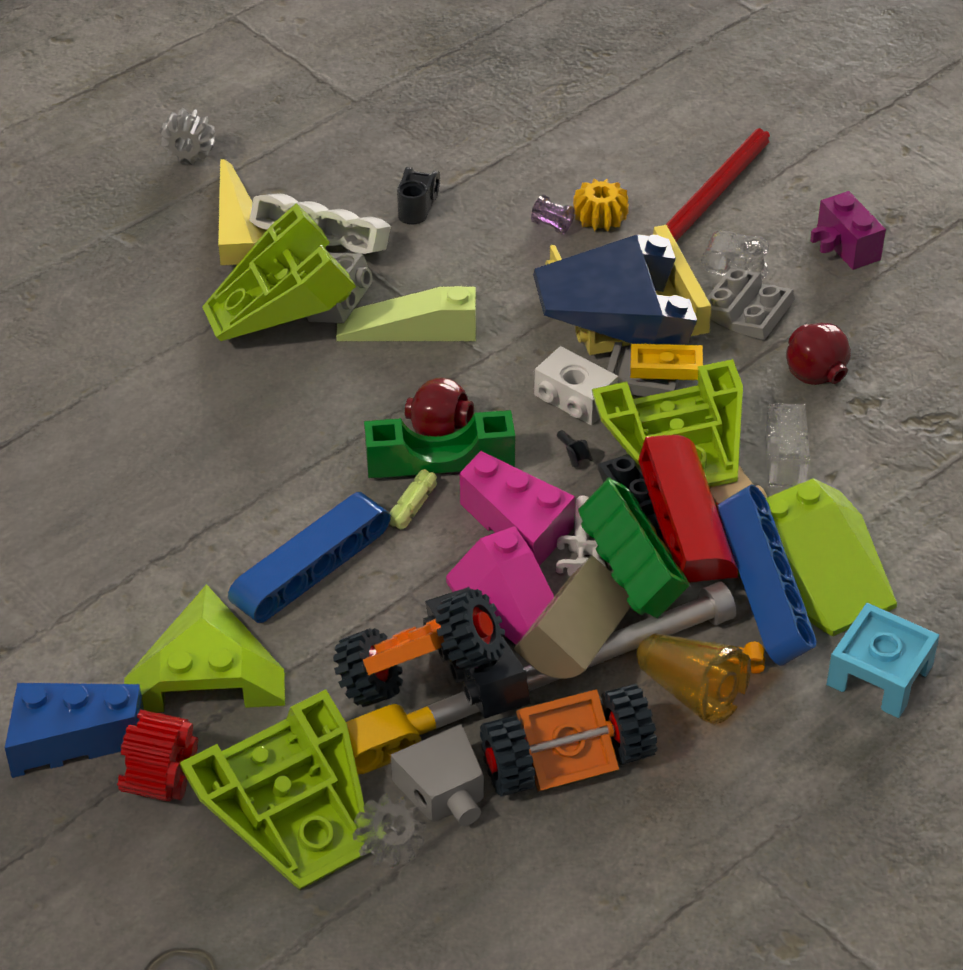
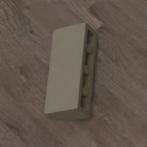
[514,555,631,679]

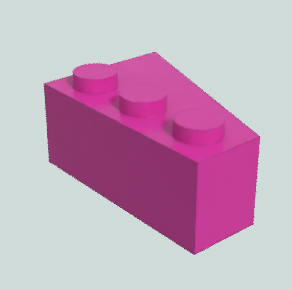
[460,451,575,566]

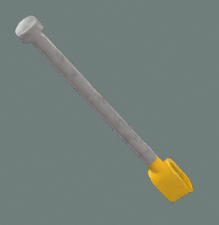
[346,582,736,774]

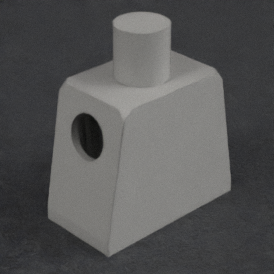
[391,724,484,826]

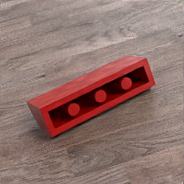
[638,435,738,582]

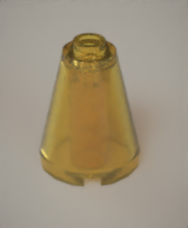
[637,633,751,725]

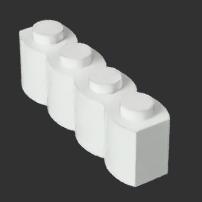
[249,194,391,254]

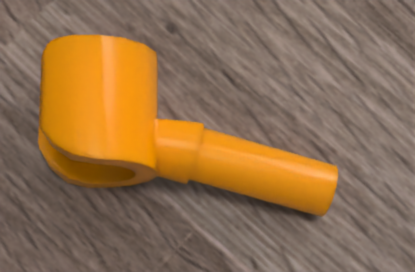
[711,641,765,673]

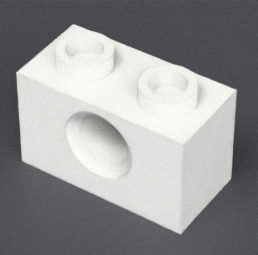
[534,346,618,426]

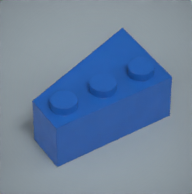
[5,683,144,778]

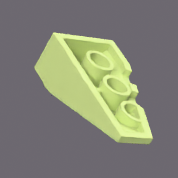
[336,286,476,341]

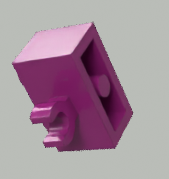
[810,191,886,270]

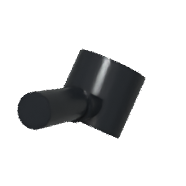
[557,430,593,467]

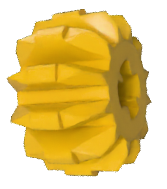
[573,179,629,232]

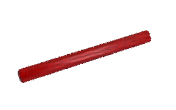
[665,128,770,242]

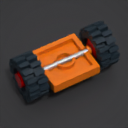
[333,589,506,707]
[480,684,657,797]

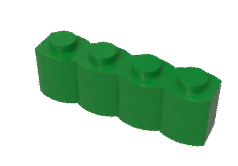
[578,477,689,618]

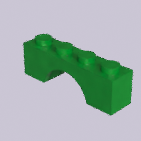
[364,410,515,478]

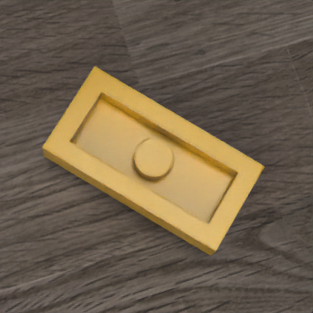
[630,343,703,380]

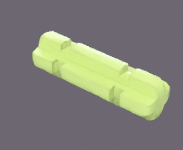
[389,469,437,530]

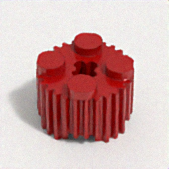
[117,709,199,802]

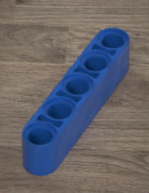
[718,484,816,666]
[228,492,391,623]

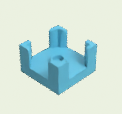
[826,603,939,718]

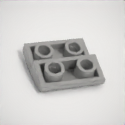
[707,268,795,340]

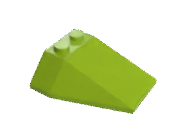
[592,359,743,487]
[725,478,897,637]
[179,689,374,890]

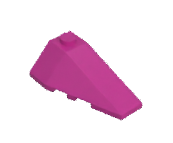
[446,526,554,645]

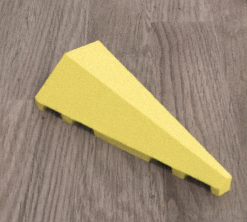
[218,159,267,265]

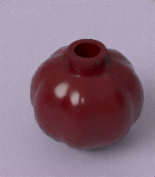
[786,322,851,385]
[405,378,474,437]

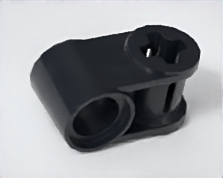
[397,167,440,225]

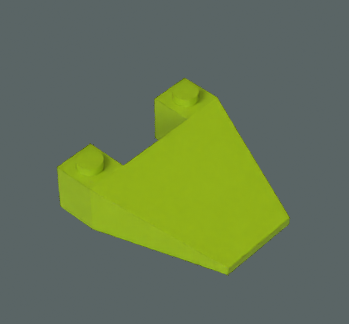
[202,203,356,341]

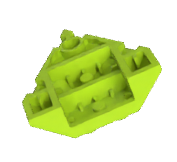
[124,584,285,713]

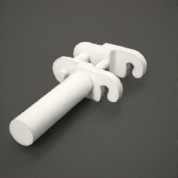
[556,496,606,576]

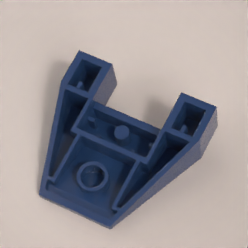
[533,234,697,345]

